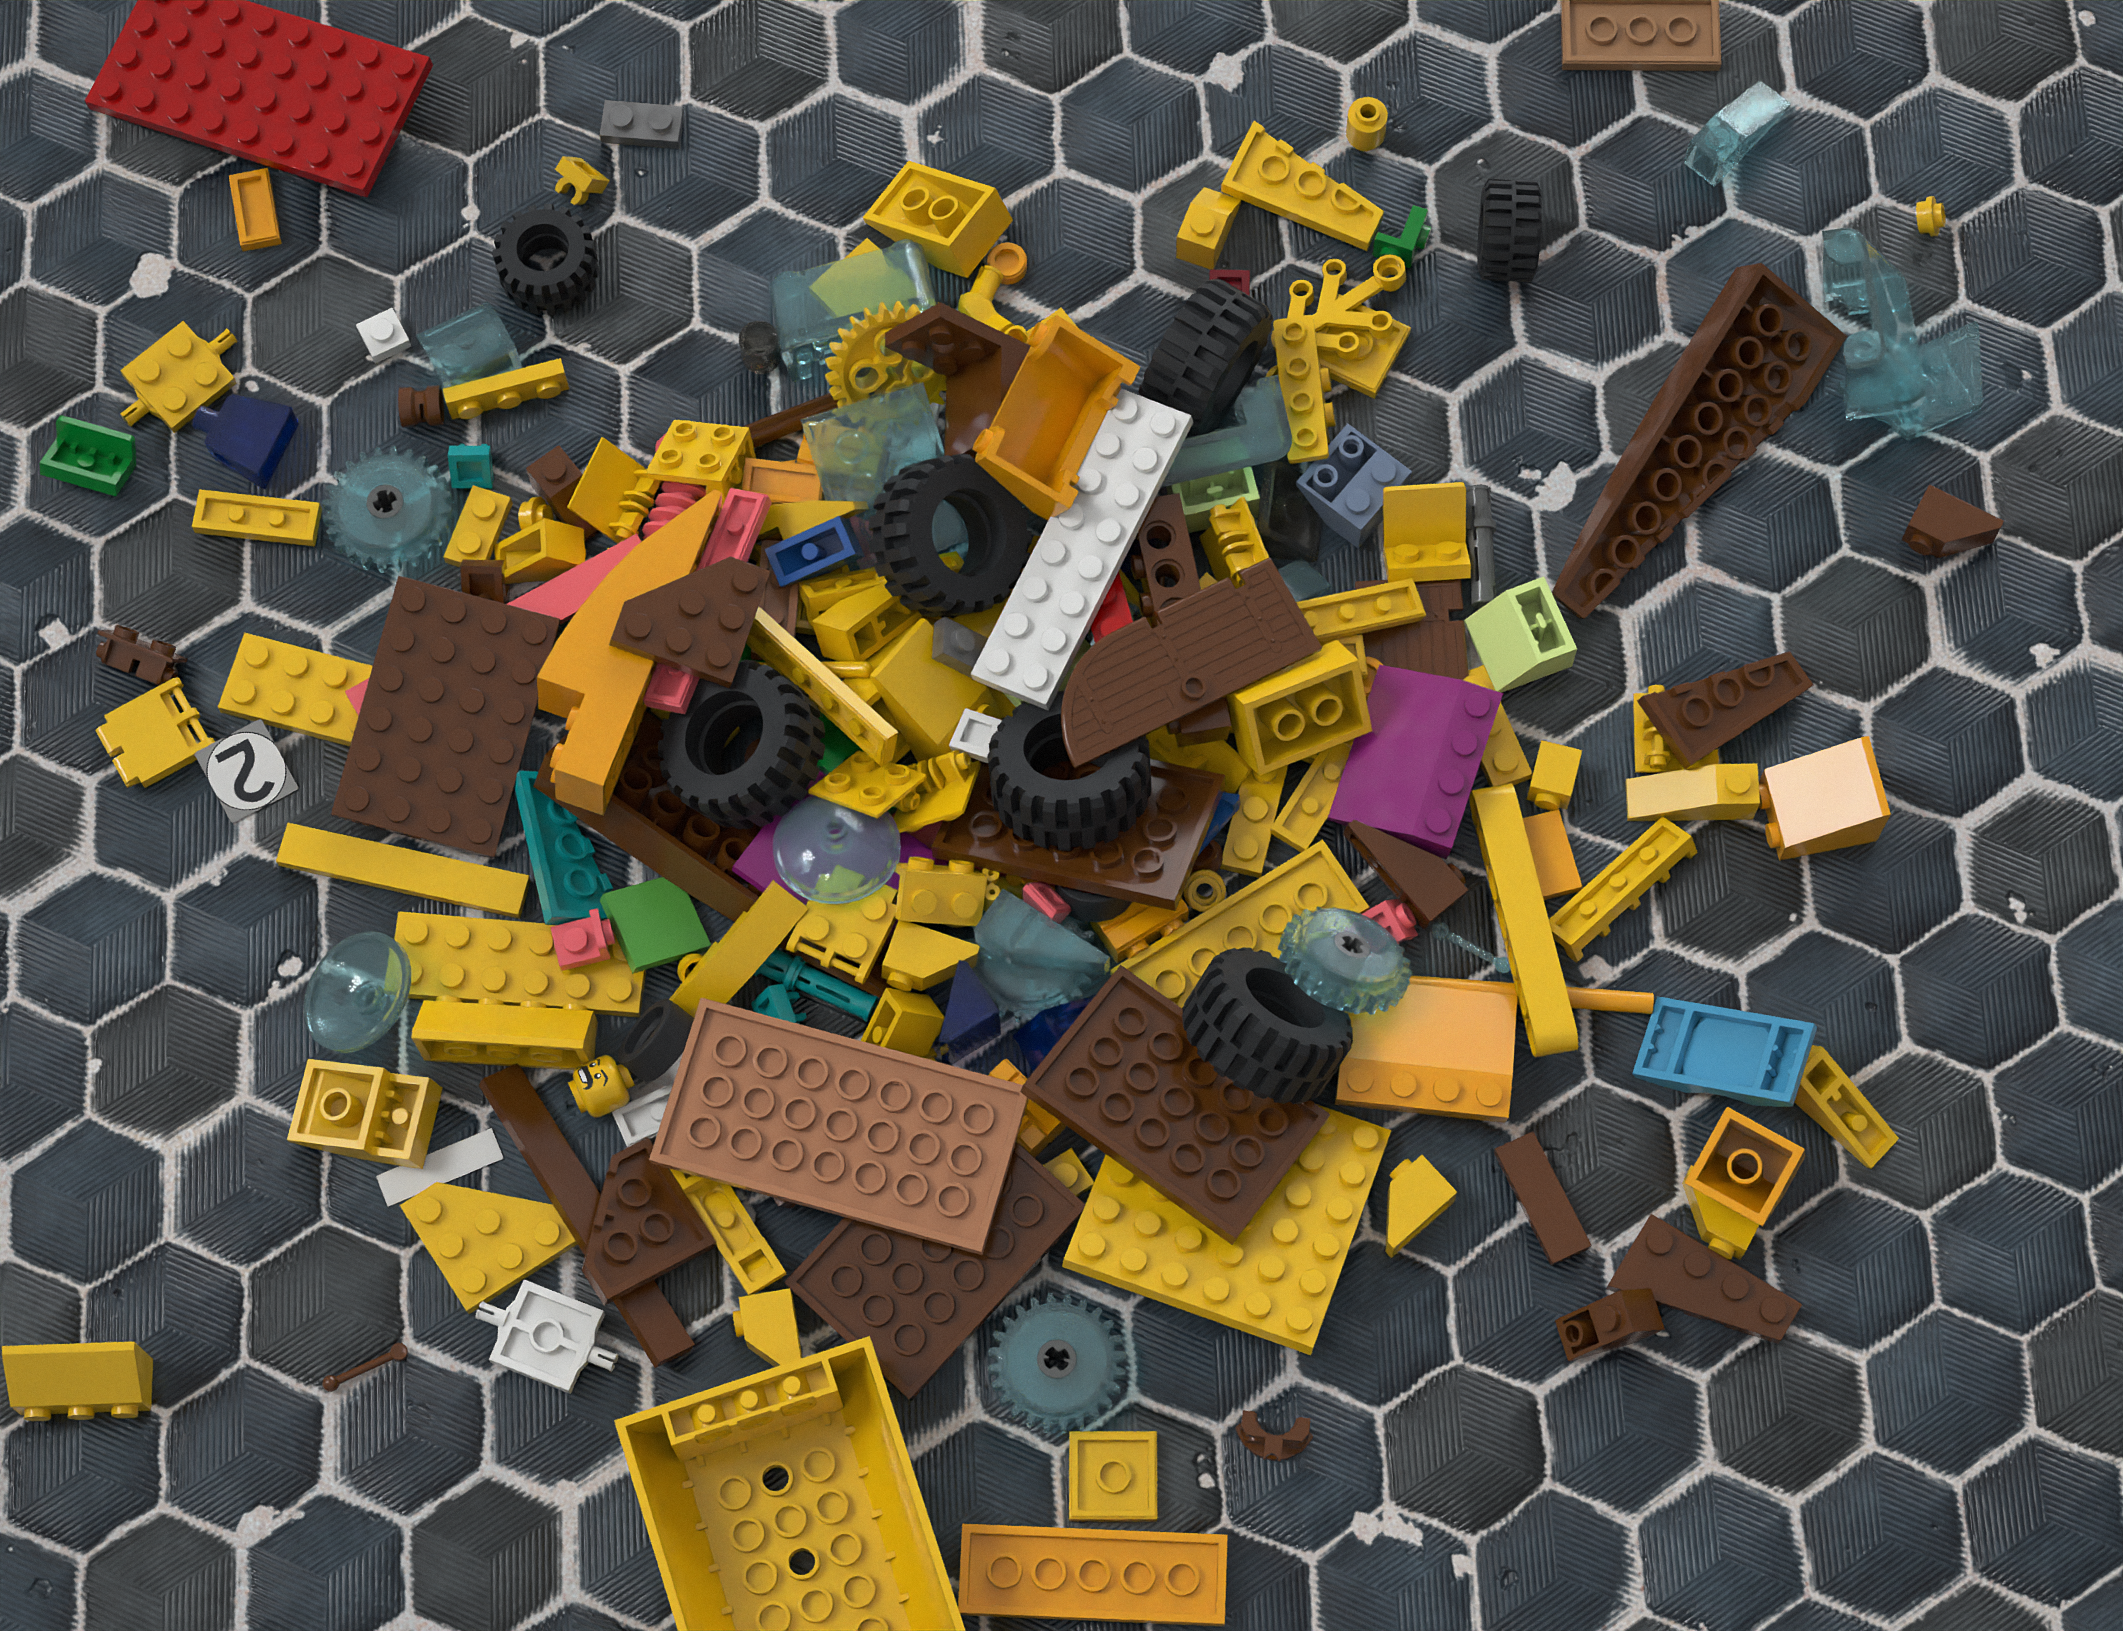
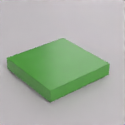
[600,877,711,974]

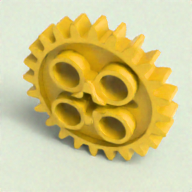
[825,301,947,432]

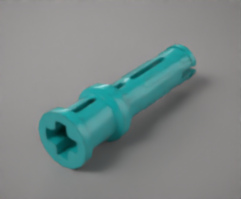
[753,949,879,1022]

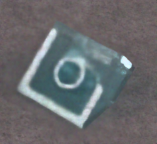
[415,301,522,389]

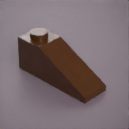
[1343,819,1468,930]

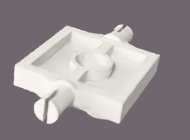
[476,1280,619,1394]

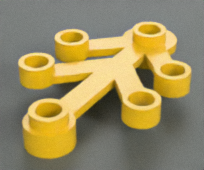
[1271,254,1406,360]

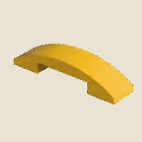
[669,1168,787,1295]

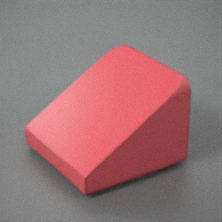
[1023,881,1072,931]

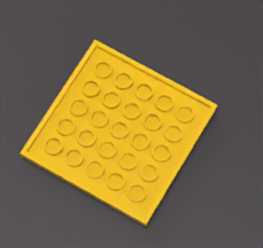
[1062,1104,1391,1355]

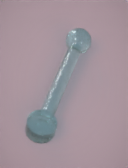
[1432,922,1511,973]

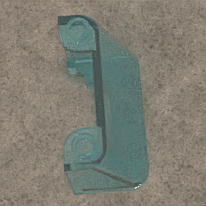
[1822,228,1926,420]
[769,239,938,382]
[1160,375,1292,488]

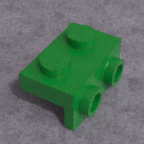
[39,415,136,496]

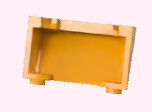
[973,315,1140,520]

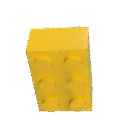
[1226,640,1372,776]

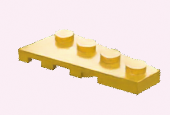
[1221,121,1384,251]

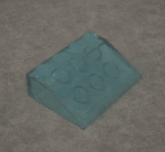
[800,382,968,572]

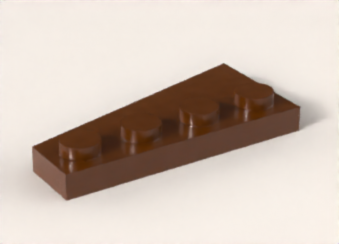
[1637,651,1813,770]
[1606,1214,1802,1344]

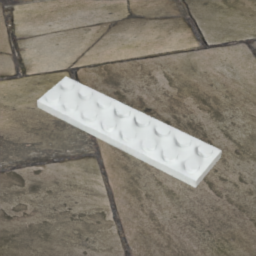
[971,389,1193,710]

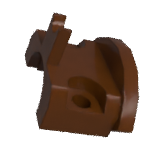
[1235,1410,1313,1462]

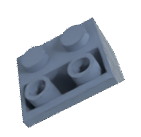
[1296,423,1412,548]

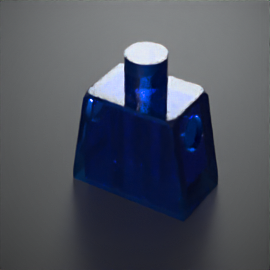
[193,394,299,489]

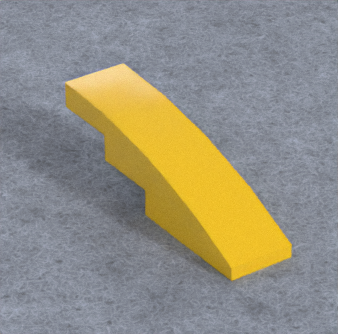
[755,500,869,543]
[669,880,809,1018]

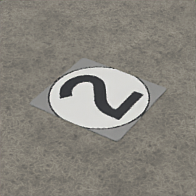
[195,719,298,823]

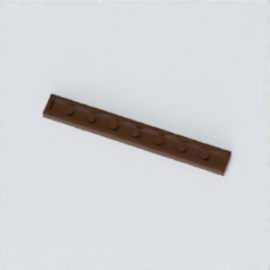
[479,1063,695,1368]

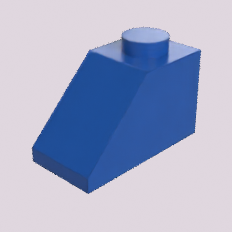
[764,516,865,587]

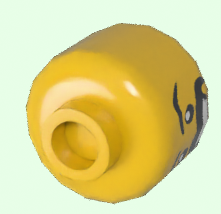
[568,1055,635,1118]

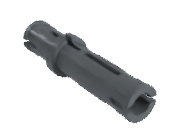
[1466,484,1497,609]

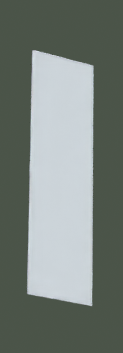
[376,1128,504,1207]

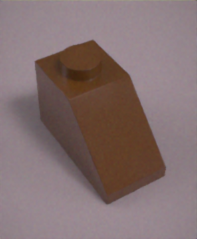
[526,445,600,543]
[1901,484,2004,558]

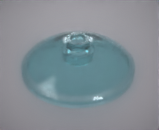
[773,795,901,904]
[304,931,411,1053]

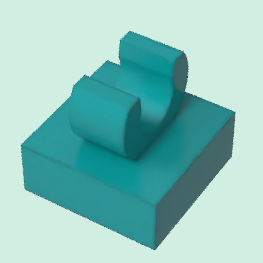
[448,444,494,488]
[751,984,807,1024]

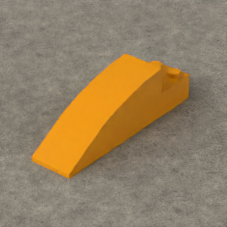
[537,489,722,816]

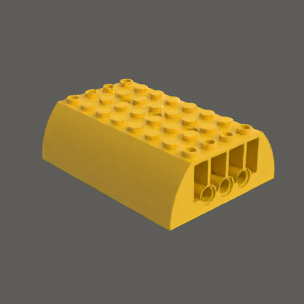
[614,1336,965,1631]

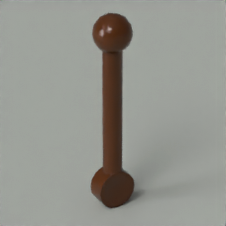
[322,1343,408,1392]

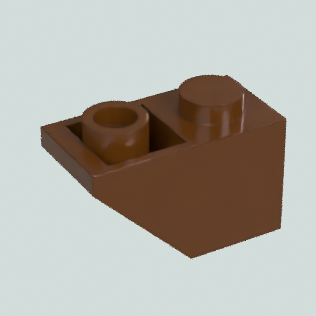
[1555,1288,1665,1361]

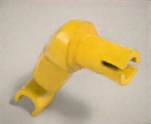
[958,265,1029,342]

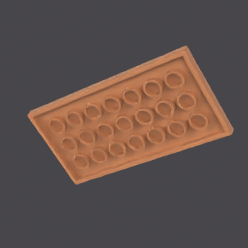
[649,998,1029,1255]

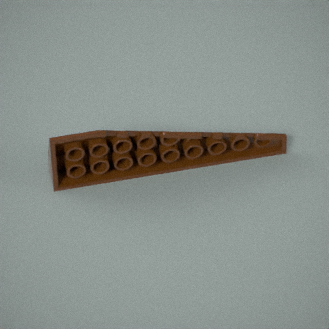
[1552,263,1847,619]
[533,711,895,998]

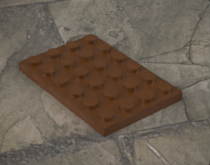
[331,575,560,859]
[931,758,1226,911]
[1020,965,1330,1245]
[784,1142,1085,1401]

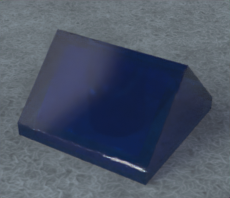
[939,960,1001,1065]

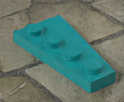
[514,771,613,925]

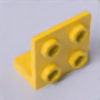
[646,420,756,509]
[1383,482,1471,583]

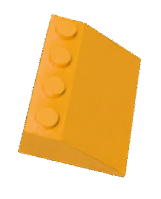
[1335,978,1518,1123]

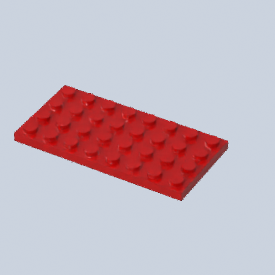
[85,0,433,198]

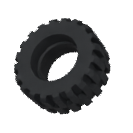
[1138,279,1273,442]
[868,454,1032,618]
[658,660,825,829]
[988,691,1152,851]
[1182,947,1353,1104]

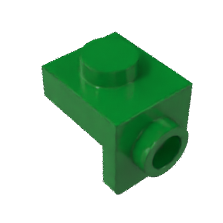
[1373,205,1432,268]

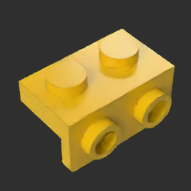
[894,857,987,927]

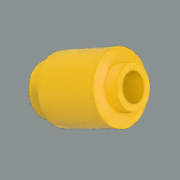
[1346,97,1388,151]

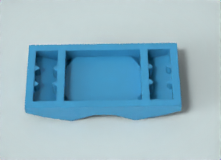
[1632,996,1817,1107]

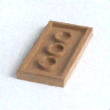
[1560,0,1721,71]

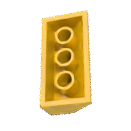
[411,996,598,1070]

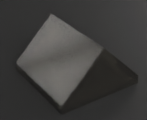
[1257,457,1323,563]

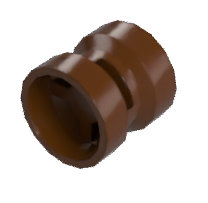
[398,385,445,428]

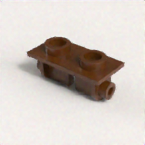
[96,625,188,685]

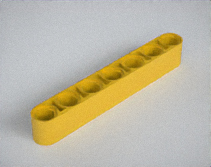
[1469,783,1578,1058]

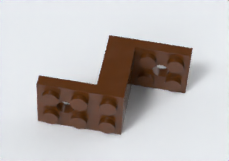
[885,302,1031,459]

